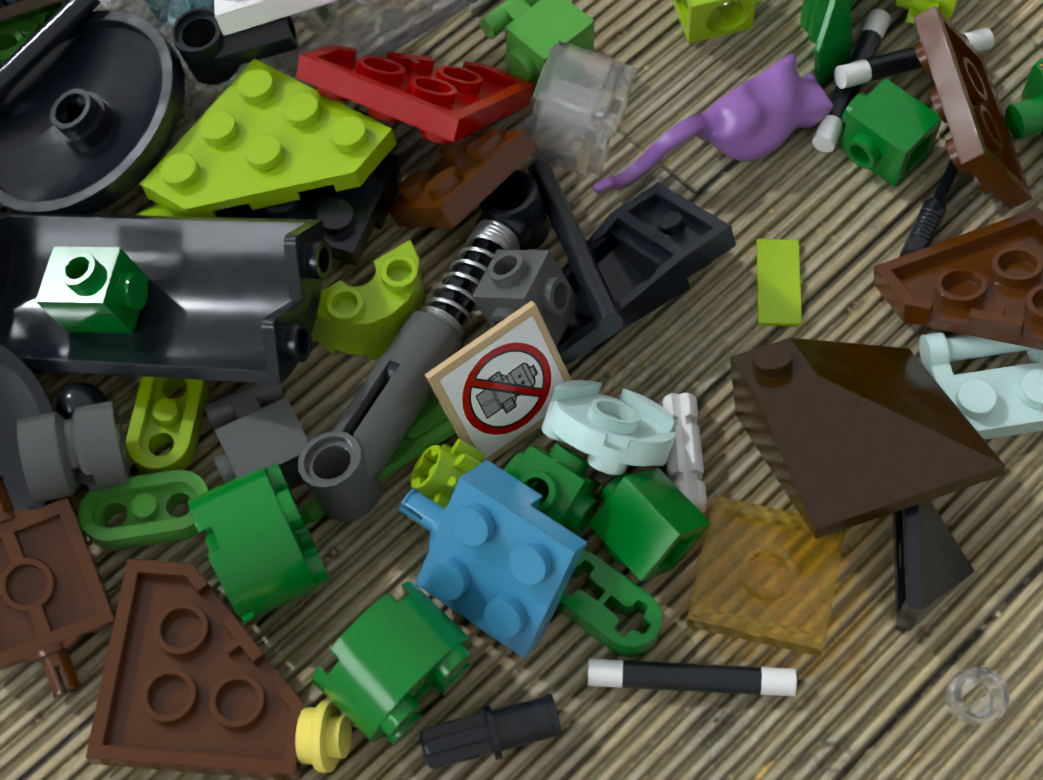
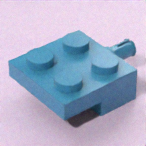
[399,460,587,659]

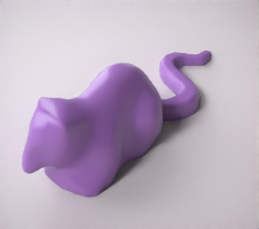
[592,53,833,194]

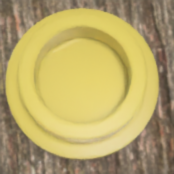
[295,701,352,773]

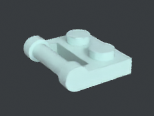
[919,332,1043,440]

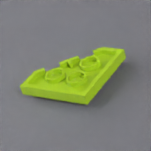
[140,58,397,217]

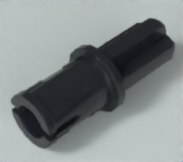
[420,693,562,769]

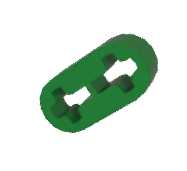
[556,550,662,658]

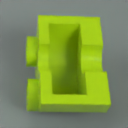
[312,240,425,360]

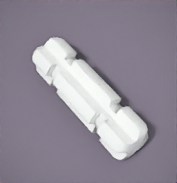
[662,393,707,514]

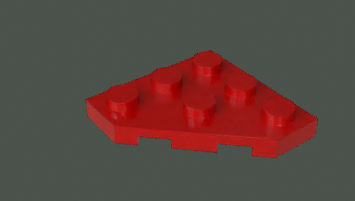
[296,44,535,144]

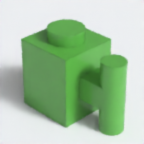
[479,0,595,96]

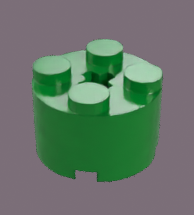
[188,463,331,623]
[312,581,472,746]

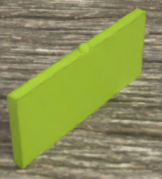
[756,239,803,327]

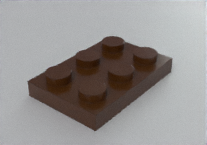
[913,6,1032,209]

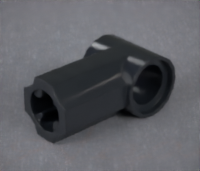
[171,7,299,85]

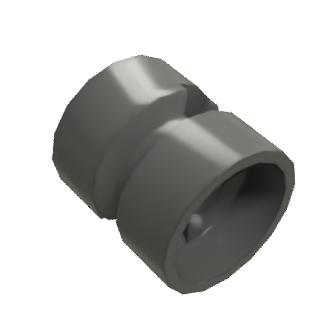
[17,401,131,503]

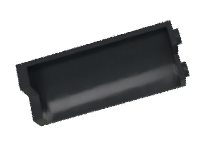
[0,212,332,384]

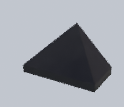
[892,500,975,631]

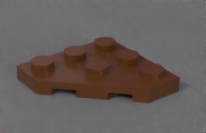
[874,207,1043,350]
[86,559,306,780]

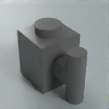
[204,383,309,490]

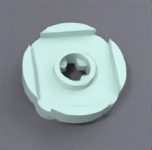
[542,380,677,475]

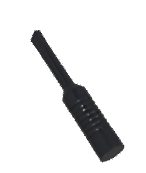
[900,158,958,256]

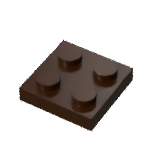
[386,128,538,228]

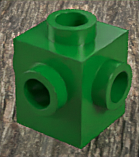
[504,443,602,535]

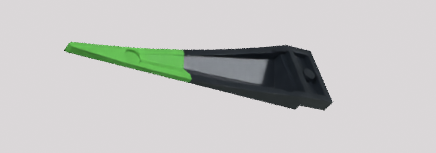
[300,183,736,524]

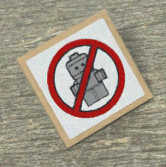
[425,301,571,463]

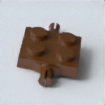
[0,475,115,698]

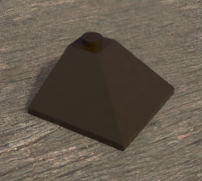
[730,338,1005,539]

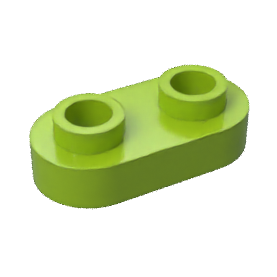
[126,376,208,475]

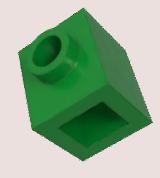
[840,78,942,188]
[35,246,150,334]
[588,468,712,581]

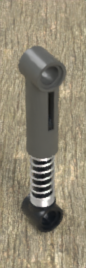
[298,170,550,522]

